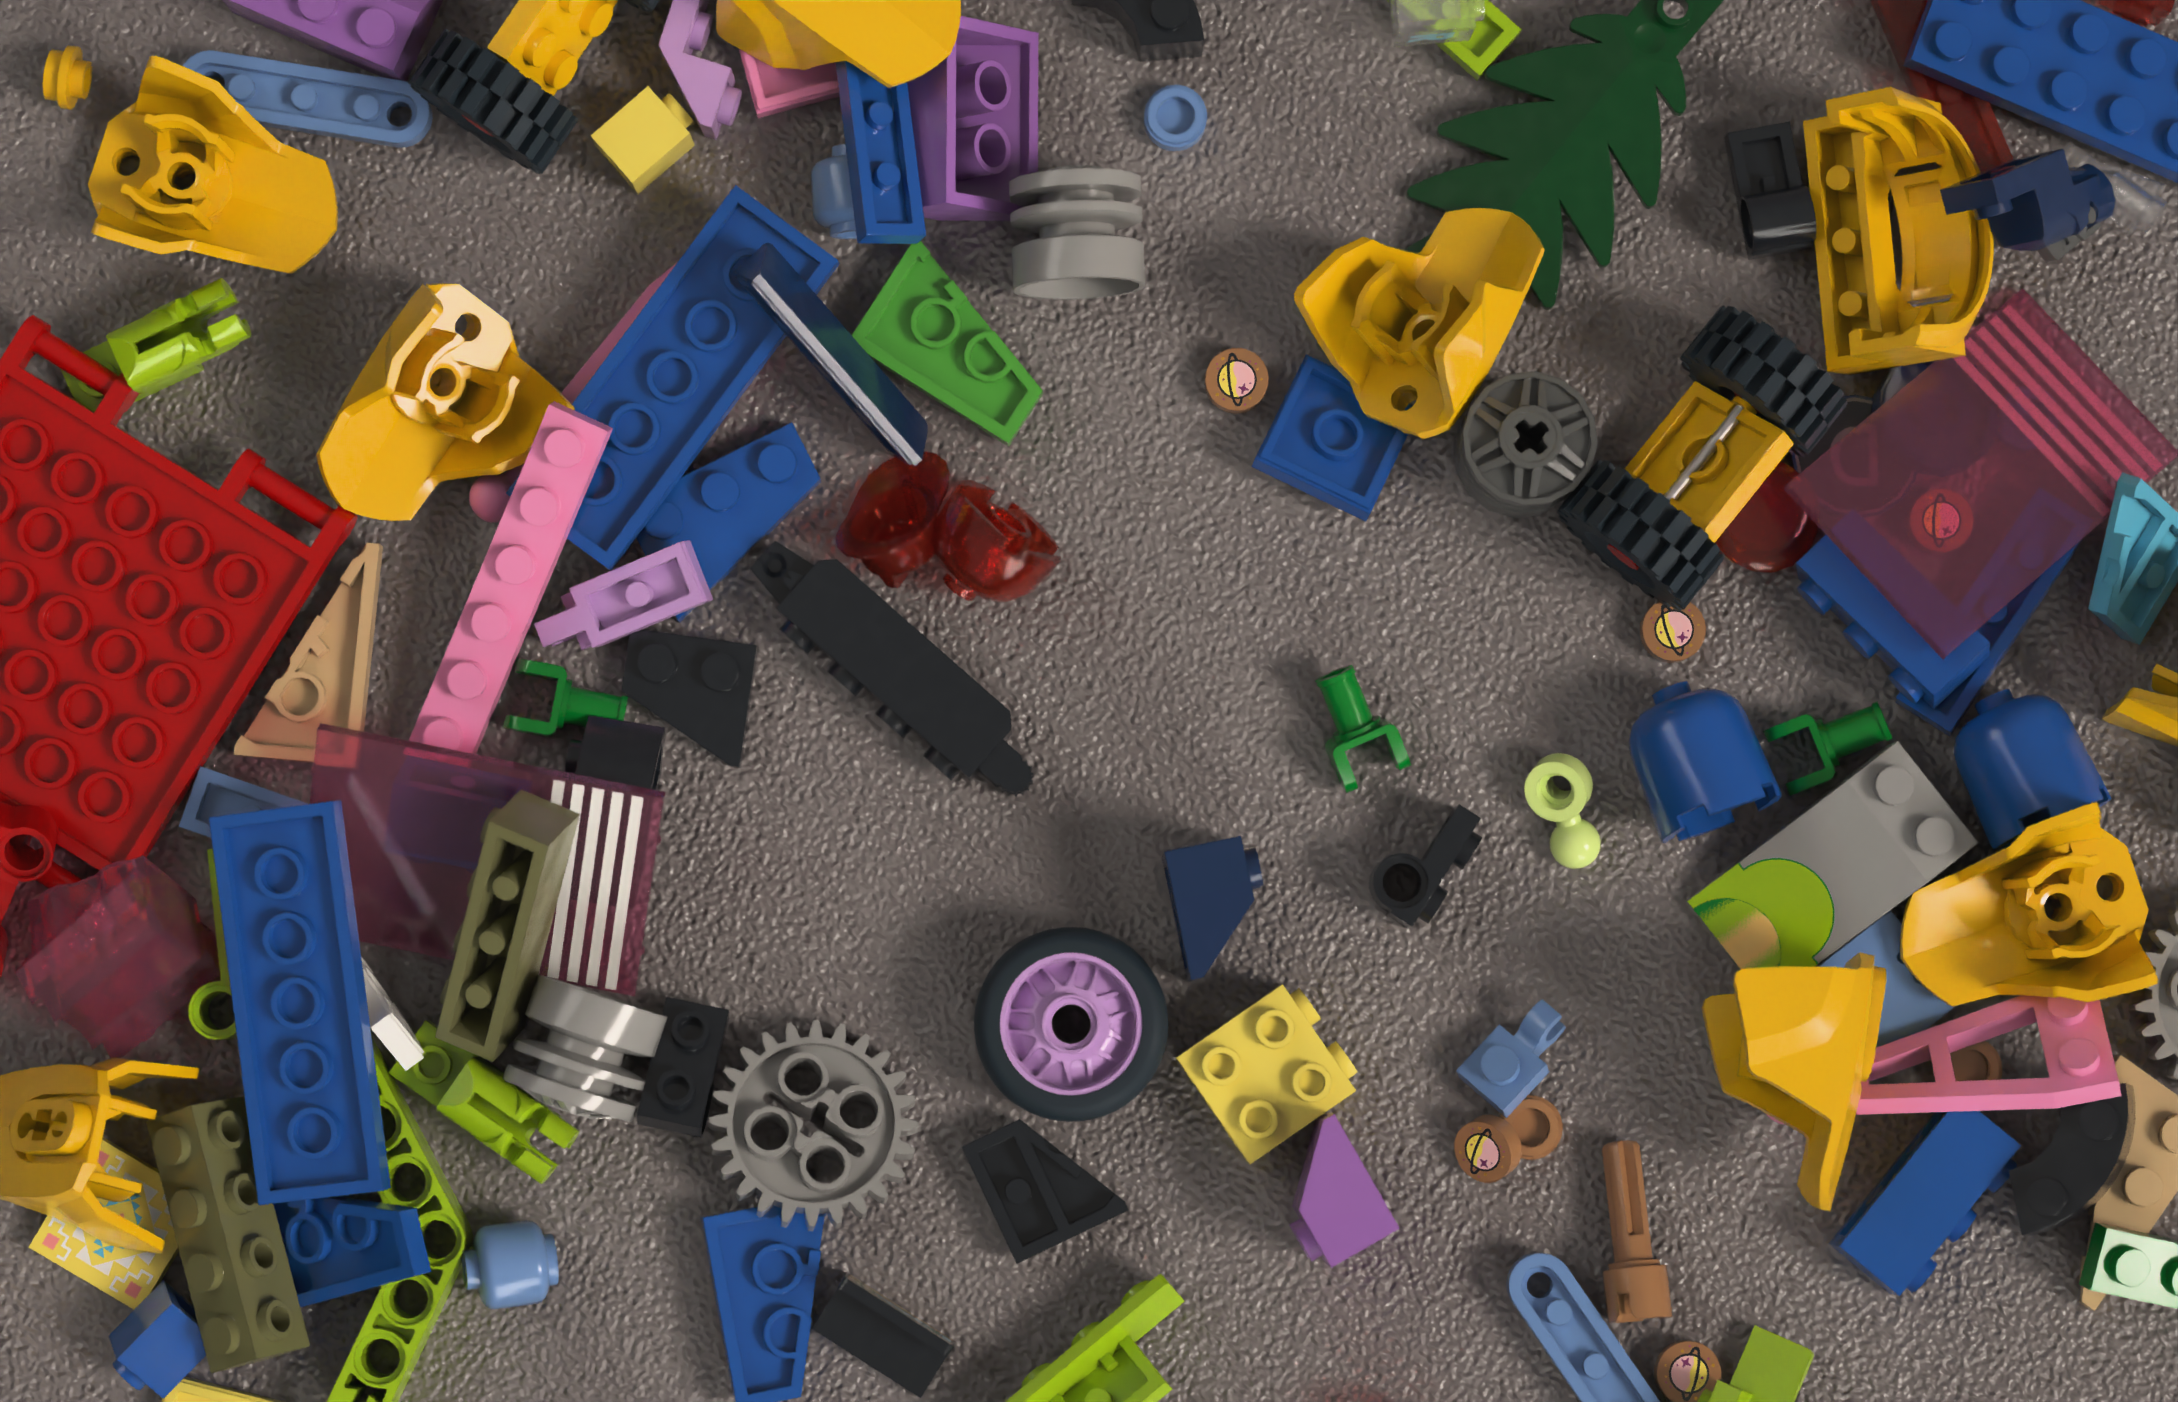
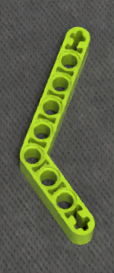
[327,1035,473,1402]

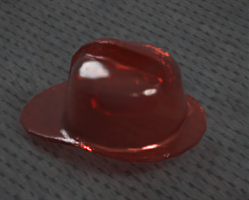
[835,451,951,588]

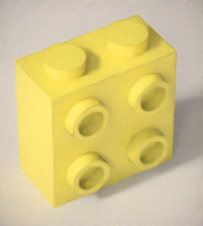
[1175,984,1358,1164]

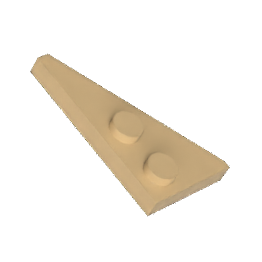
[234,543,383,767]
[2079,1055,2178,1311]

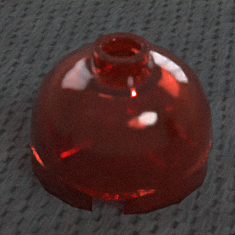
[932,480,1061,602]

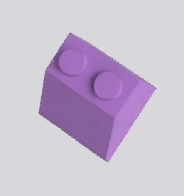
[1289,1112,1400,1268]

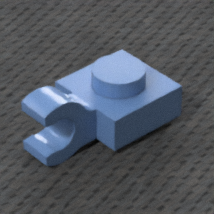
[1456,999,1566,1118]

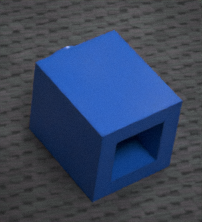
[109,1280,206,1399]

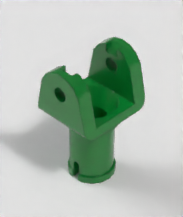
[502,659,628,737]
[1315,665,1411,793]
[1763,701,1893,796]

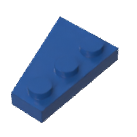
[636,422,822,622]
[273,1196,431,1308]
[701,1205,826,1402]

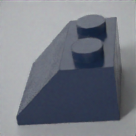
[1162,836,1263,982]

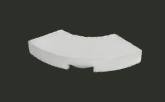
[361,956,424,1071]

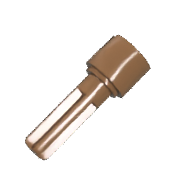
[1602,1140,1672,1323]

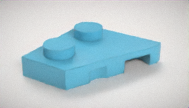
[2088,472,2178,645]

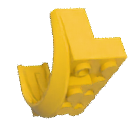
[1803,87,1994,375]

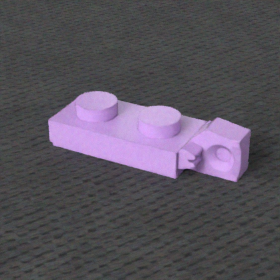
[534,540,713,650]

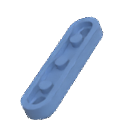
[183,50,433,148]
[1506,1252,1660,1402]

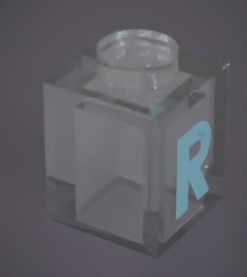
[1389,0,1485,47]

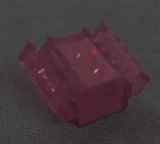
[15,855,220,1059]

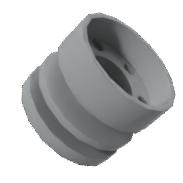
[1009,165,1145,300]
[503,974,667,1122]

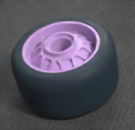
[974,927,1168,1122]

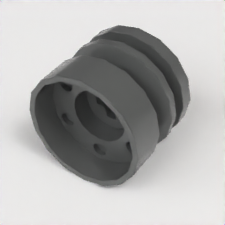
[1453,371,1598,518]

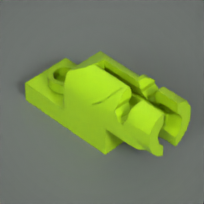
[61,278,251,412]
[389,1020,580,1184]

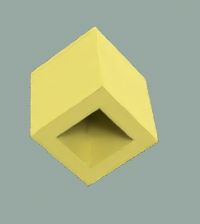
[590,86,695,194]

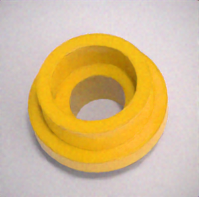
[43,45,92,110]

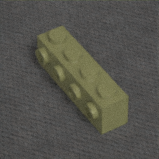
[435,790,580,1062]
[146,1096,310,1373]

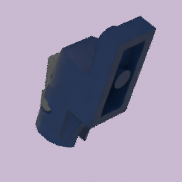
[1940,149,2116,262]

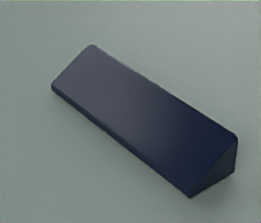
[735,243,928,466]

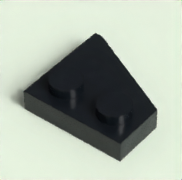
[621,630,758,768]
[962,1119,1129,1264]

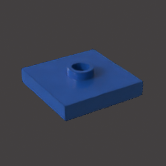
[1251,354,1413,522]

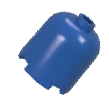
[1628,681,1782,843]
[1953,689,2111,851]

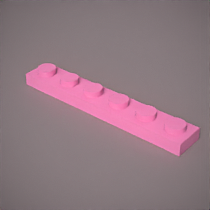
[404,401,613,766]

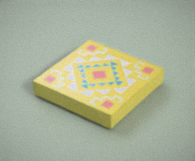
[29,1137,179,1310]

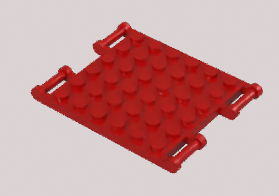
[0,315,358,929]

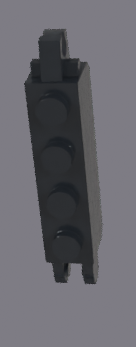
[750,541,1034,797]

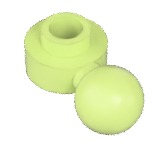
[1524,753,1601,869]

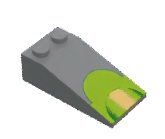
[1686,741,1978,970]

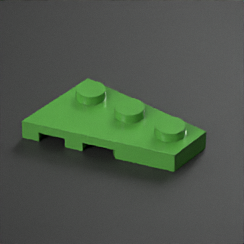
[852,241,1043,447]

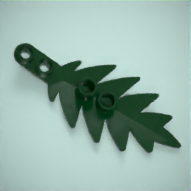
[1405,0,1724,310]

